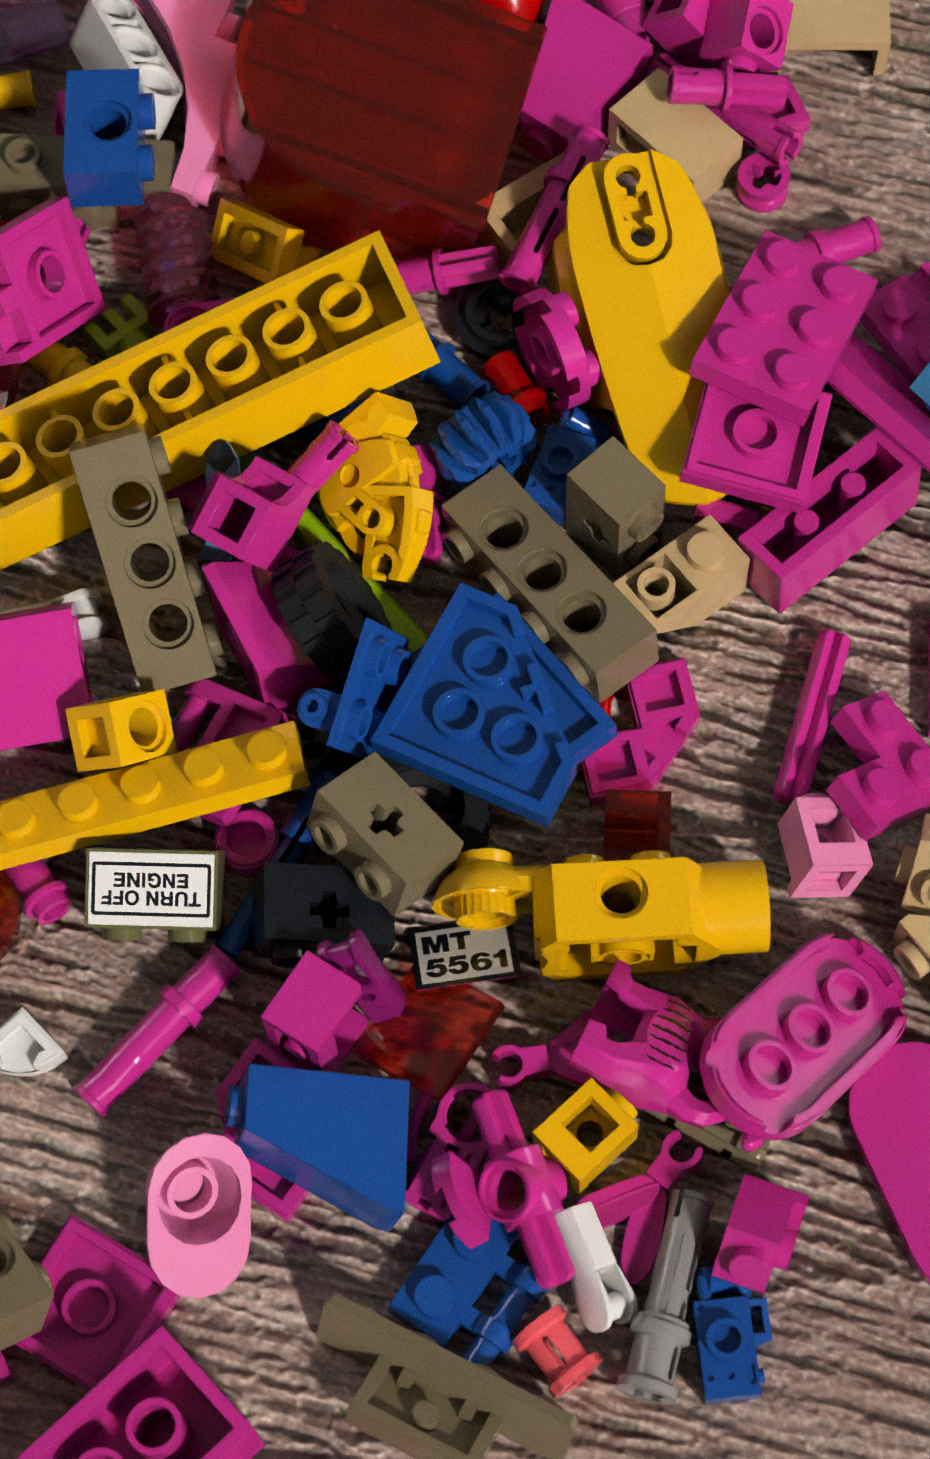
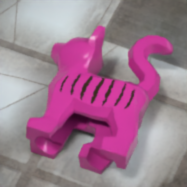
[570,959,765,1152]

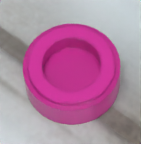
[215,809,281,877]

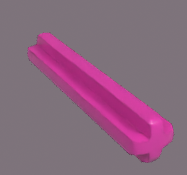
[773,629,851,806]

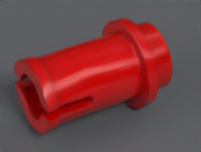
[482,350,549,427]

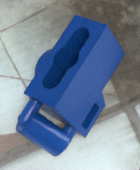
[524,407,610,527]
[691,1267,772,1405]

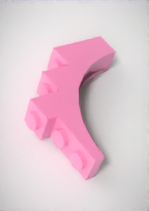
[131,0,284,224]

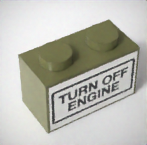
[84,846,226,943]

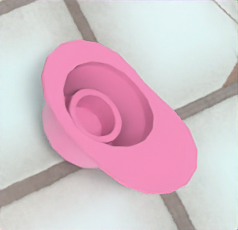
[144,1132,252,1298]

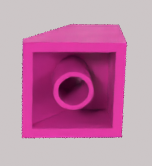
[202,562,336,713]

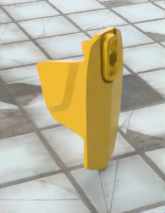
[546,149,729,506]

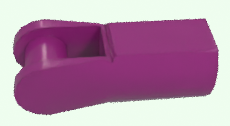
[317,929,406,1024]

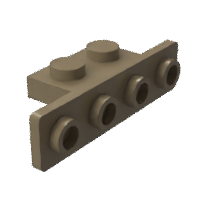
[0,133,176,230]
[316,1292,579,1459]

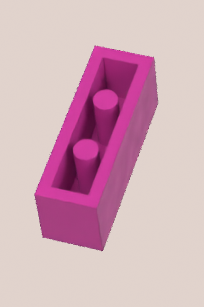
[738,427,922,614]

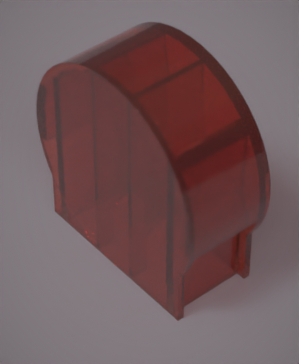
[220,0,548,259]

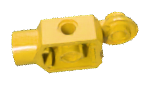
[431,848,771,981]

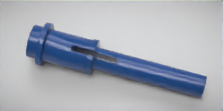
[215,769,338,959]

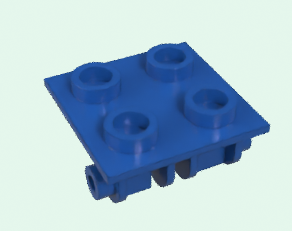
[297,618,411,759]

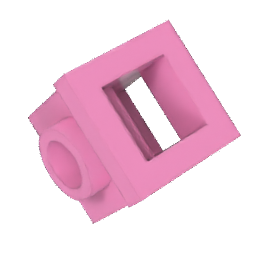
[777,793,873,898]

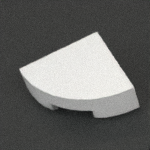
[0,1007,69,1077]

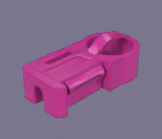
[405,1082,492,1223]

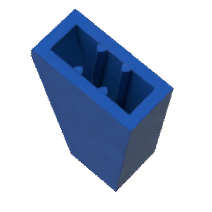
[225,1064,410,1231]

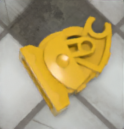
[288,391,433,583]

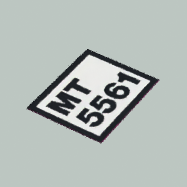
[408,923,521,991]

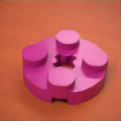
[513,287,602,412]

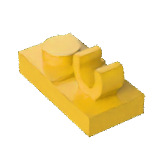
[207,198,320,283]

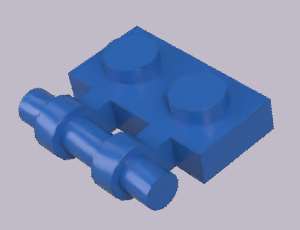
[388,1215,550,1367]

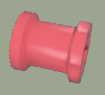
[512,1304,603,1399]

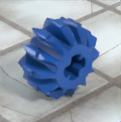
[430,391,538,492]

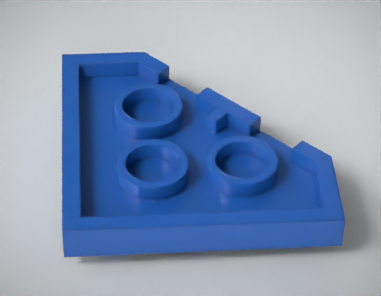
[370,582,577,828]

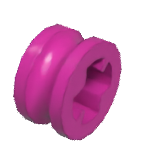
[736,152,790,213]

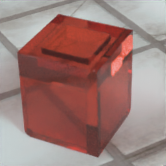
[603,789,671,861]

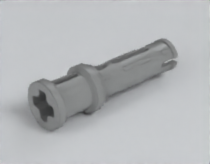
[616,1189,714,1405]

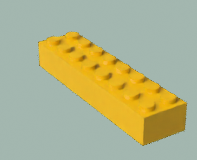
[0,230,441,570]

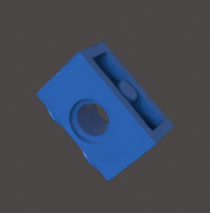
[63,69,156,207]

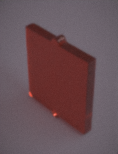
[353,965,505,1102]

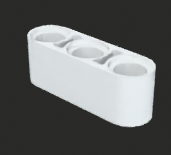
[69,0,184,140]

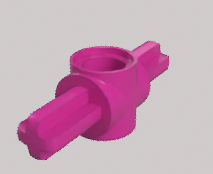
[472,1089,575,1289]

